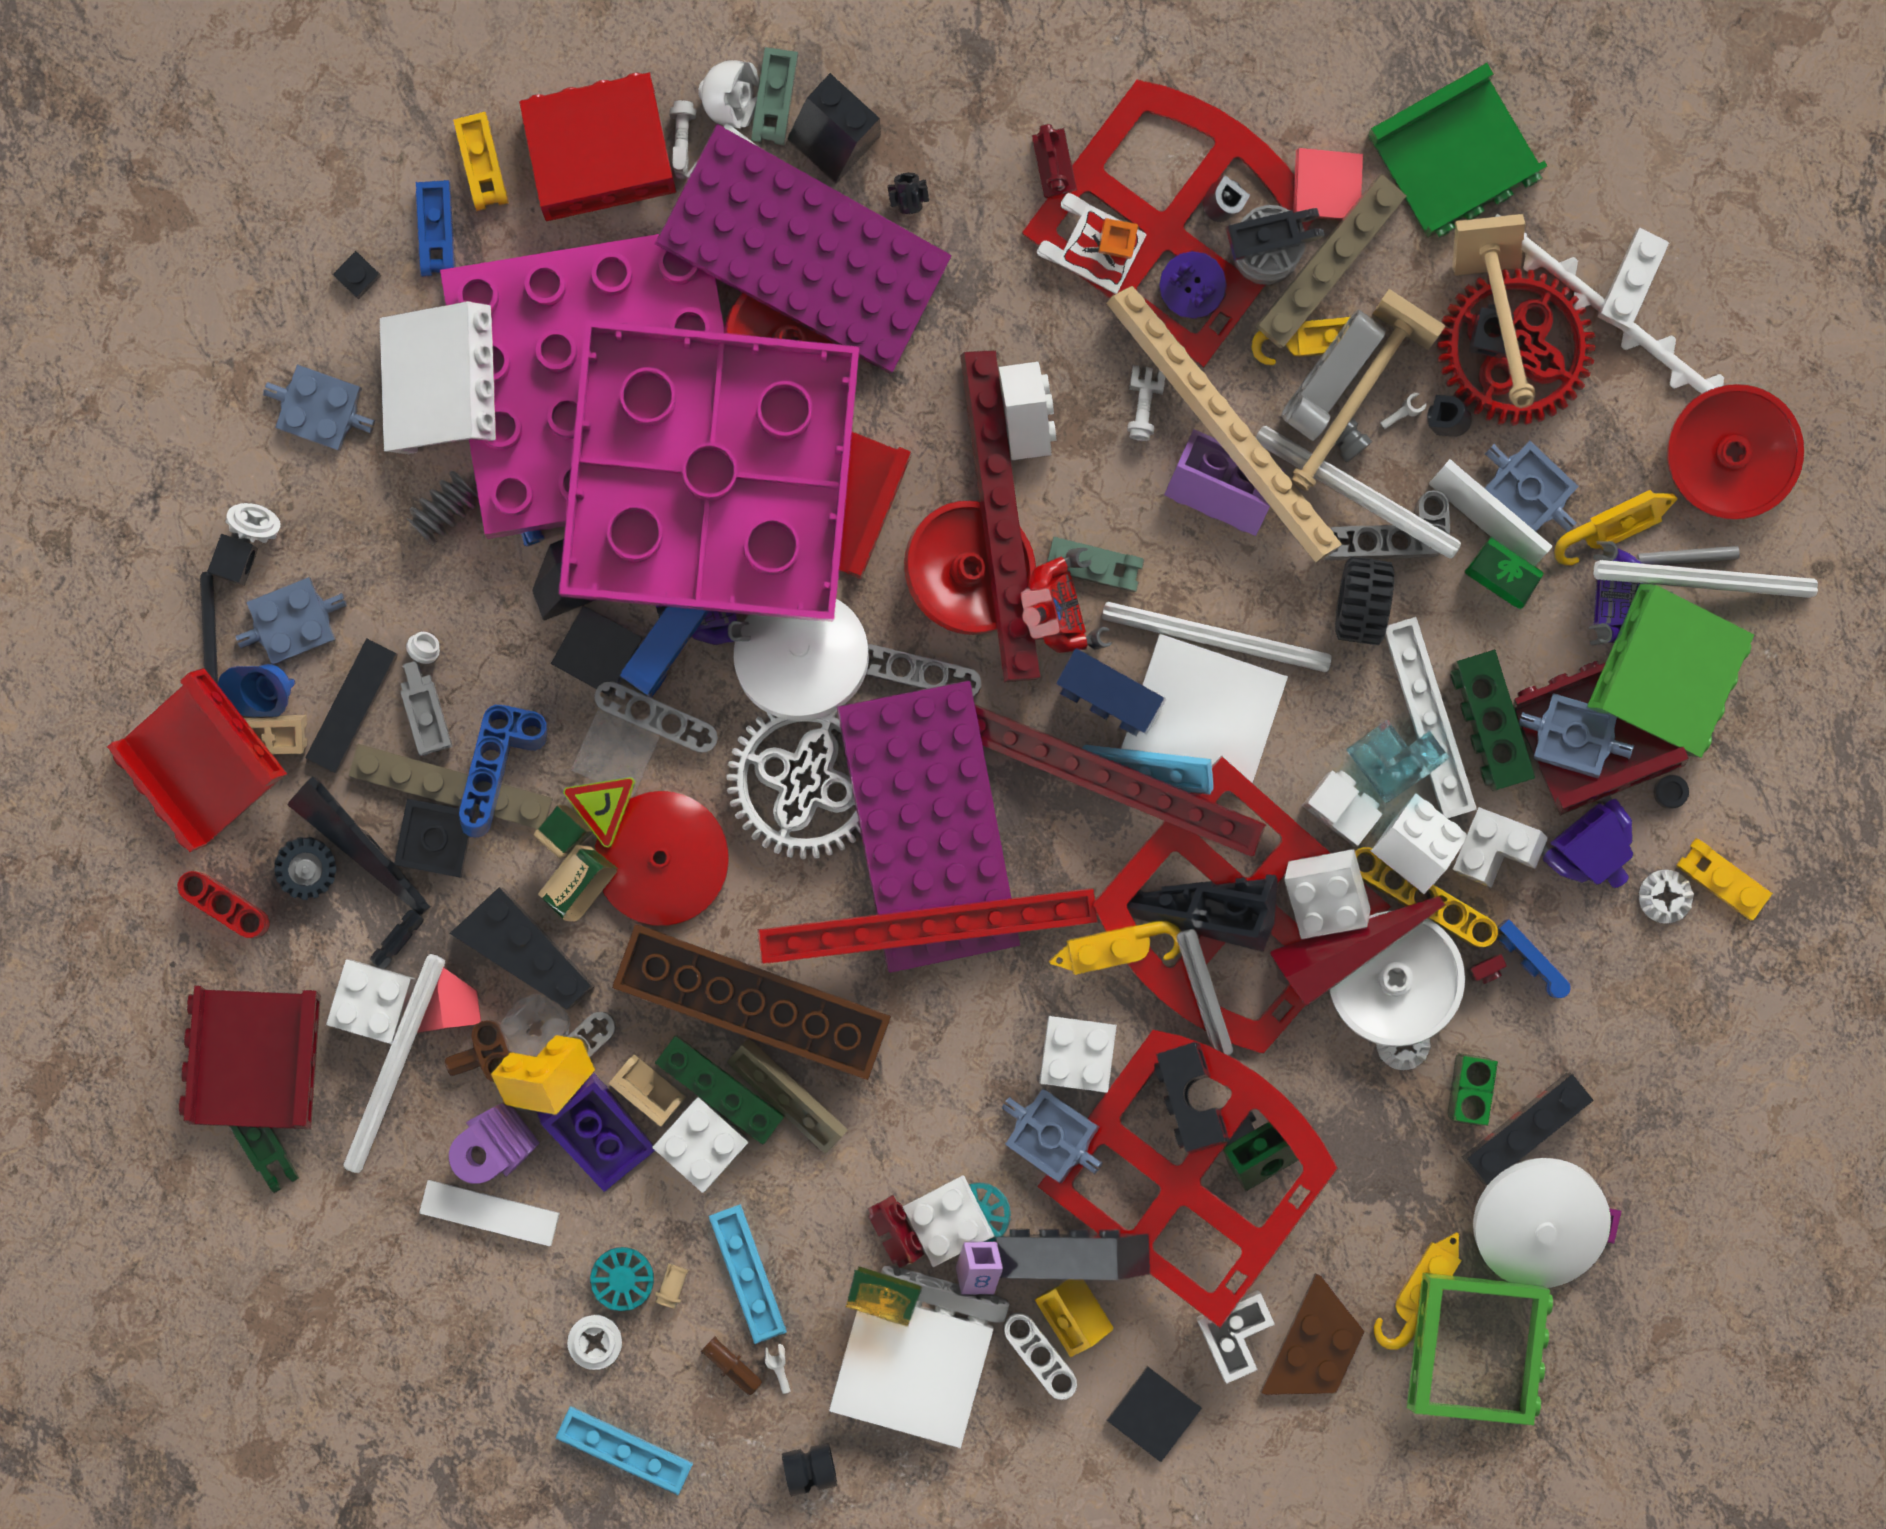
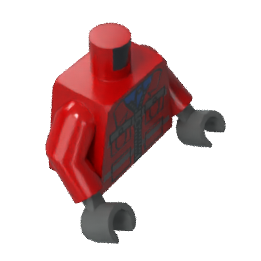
[1020,548,1112,653]

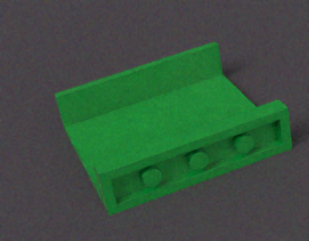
[1368,63,1548,238]

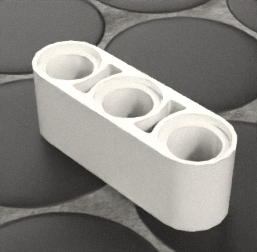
[1004,1312,1077,1400]

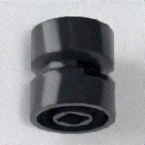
[782,1443,838,1496]

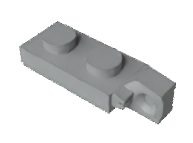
[400,661,453,756]

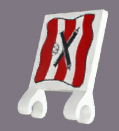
[1037,193,1147,294]

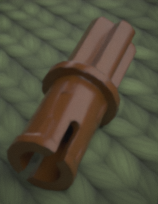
[701,1336,762,1395]

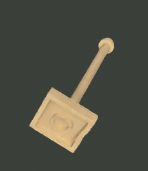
[1452,214,1536,408]
[1291,289,1445,491]

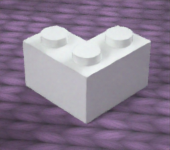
[999,362,1056,460]
[1302,770,1383,847]
[1453,807,1548,888]
[1196,1290,1275,1384]

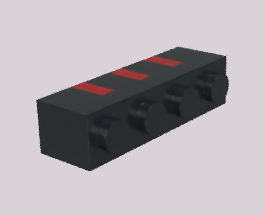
[1462,1073,1594,1185]

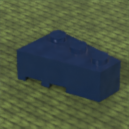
[1056,648,1167,737]

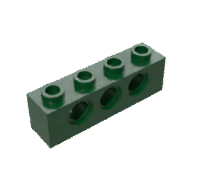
[1450,649,1535,792]
[655,1035,785,1145]

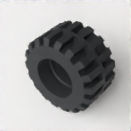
[1335,556,1395,646]

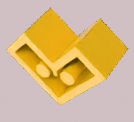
[491,1035,595,1115]

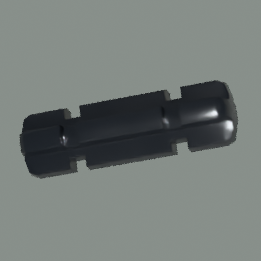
[370,910,424,969]

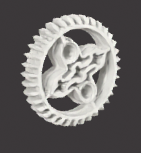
[726,710,861,859]

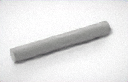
[1637,546,1740,565]

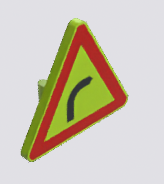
[563,777,635,847]

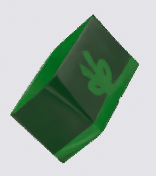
[1464,537,1544,609]
[1448,1053,1498,1126]

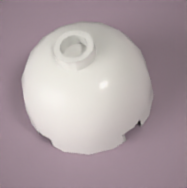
[699,60,759,128]

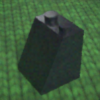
[787,73,881,184]

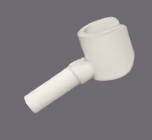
[1380,393,1426,429]
[765,1344,791,1394]

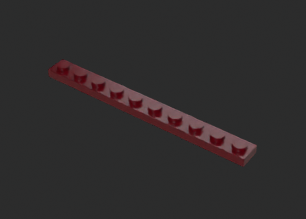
[960,350,1040,682]
[975,704,1266,857]

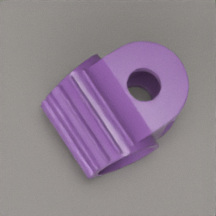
[449,1102,540,1184]

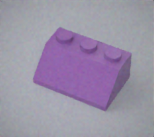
[1164,429,1285,536]

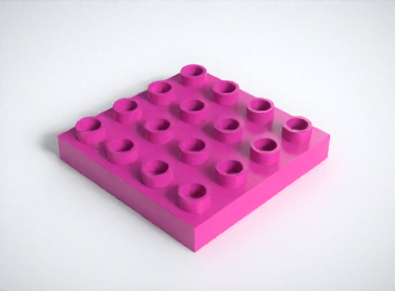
[440,234,724,539]
[559,320,859,622]

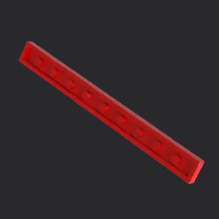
[757,888,1097,964]

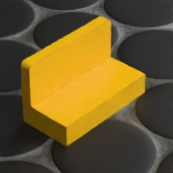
[1035,1279,1114,1358]

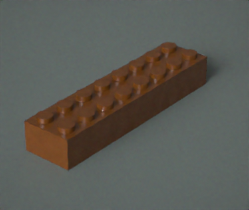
[612,924,891,1080]

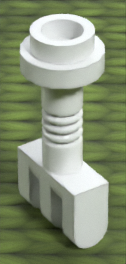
[669,100,696,179]
[1127,365,1165,441]

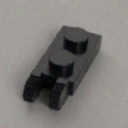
[1226,208,1325,261]

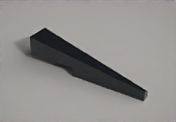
[287,776,431,916]
[1127,874,1278,952]

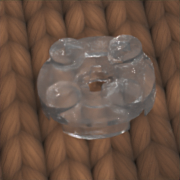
[501,993,571,1057]

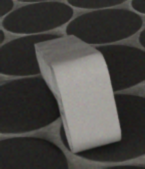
[1281,310,1386,441]
[1324,490,1450,561]

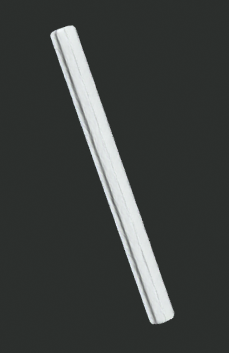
[1256,426,1461,558]
[1594,560,1818,598]
[1102,602,1332,672]
[344,954,445,1173]

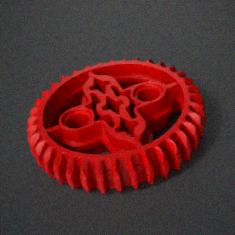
[1437,268,1595,426]

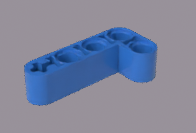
[620,607,709,698]
[459,705,547,838]

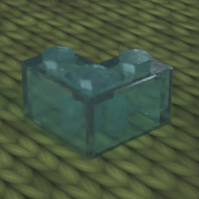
[1346,719,1450,804]

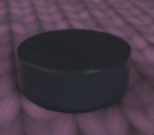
[1654,775,1689,809]

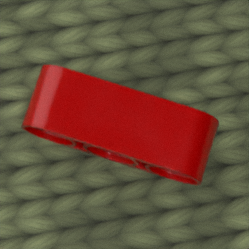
[177,871,270,938]

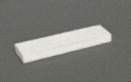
[1429,459,1552,566]
[419,1180,560,1246]

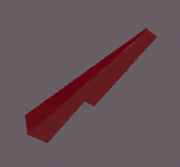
[1270,896,1446,1006]

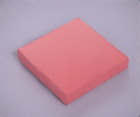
[1293,148,1363,221]

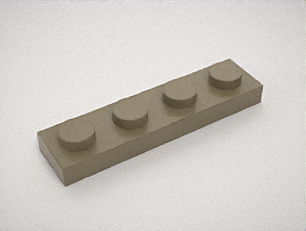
[727,1038,848,1154]

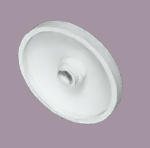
[733,599,869,720]
[1329,911,1465,1047]
[1473,1158,1611,1288]

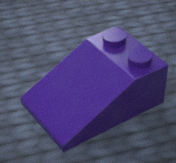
[536,1072,655,1192]

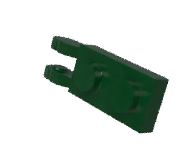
[229,1126,299,1193]

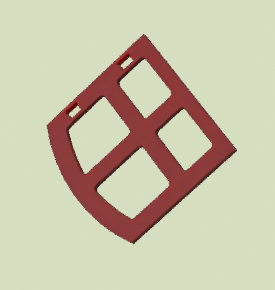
[1022,80,1315,368]
[1092,756,1391,1054]
[1037,1030,1338,1328]

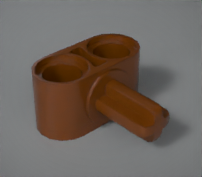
[445,1020,512,1082]

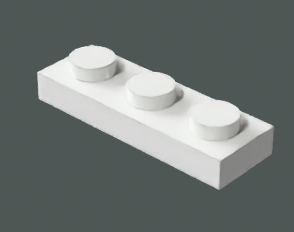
[1597,228,1669,332]

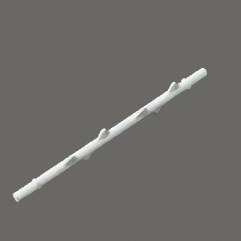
[1495,213,1724,394]

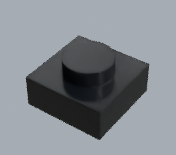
[333,251,381,300]

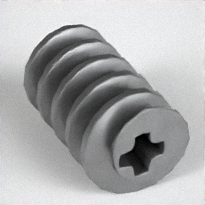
[407,471,478,545]

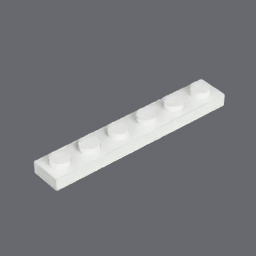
[1385,617,1477,819]

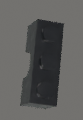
[1154,1042,1230,1154]

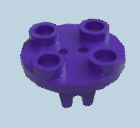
[1159,251,1227,319]

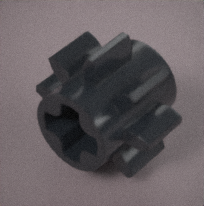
[887,172,929,214]

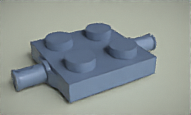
[263,365,375,451]
[1485,441,1579,532]
[235,577,347,665]
[1519,693,1634,779]
[1002,1088,1103,1183]

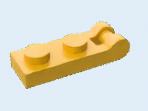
[453,112,509,211]
[1676,838,1773,921]

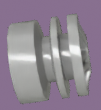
[1231,205,1306,285]

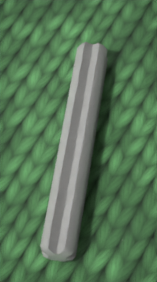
[1176,929,1233,1055]

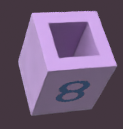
[956,1242,1003,1295]

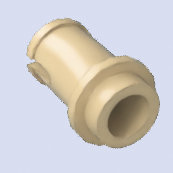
[655,1263,689,1309]

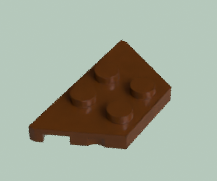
[1260,1273,1365,1395]

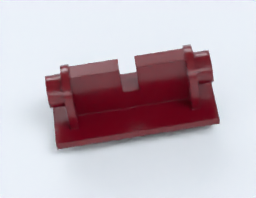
[1032,124,1077,198]
[867,1195,925,1269]

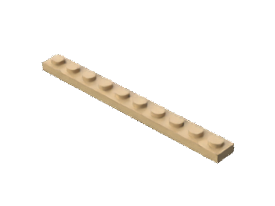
[1106,286,1342,563]

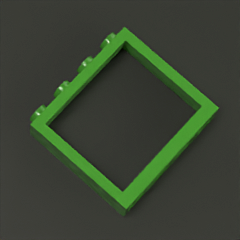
[1407,1273,1553,1425]

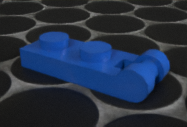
[415,180,456,277]
[1497,919,1571,998]

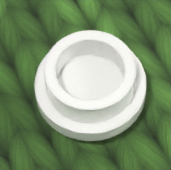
[406,632,440,664]

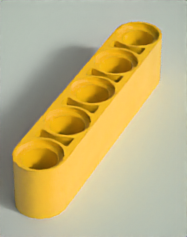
[1355,847,1498,947]

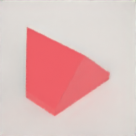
[417,967,481,1033]

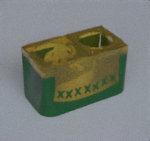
[846,1266,922,1327]

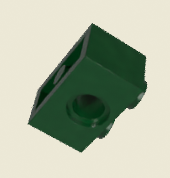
[1223,1121,1298,1191]

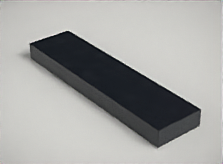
[305,638,398,774]

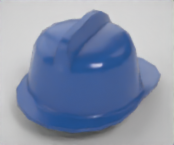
[218,664,295,717]

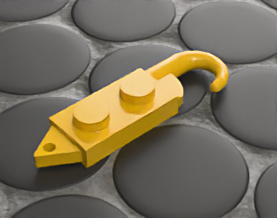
[1251,317,1350,365]
[1554,490,1678,566]
[1049,921,1181,975]
[1374,1232,1462,1350]

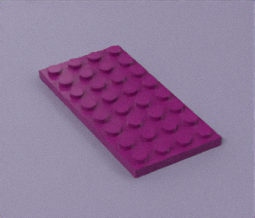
[655,124,952,374]
[837,681,1021,973]

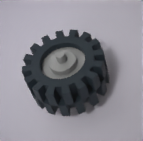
[274,837,336,900]

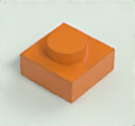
[1098,218,1138,259]

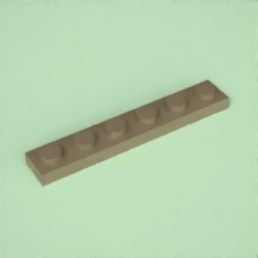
[1255,174,1406,348]
[348,744,553,829]

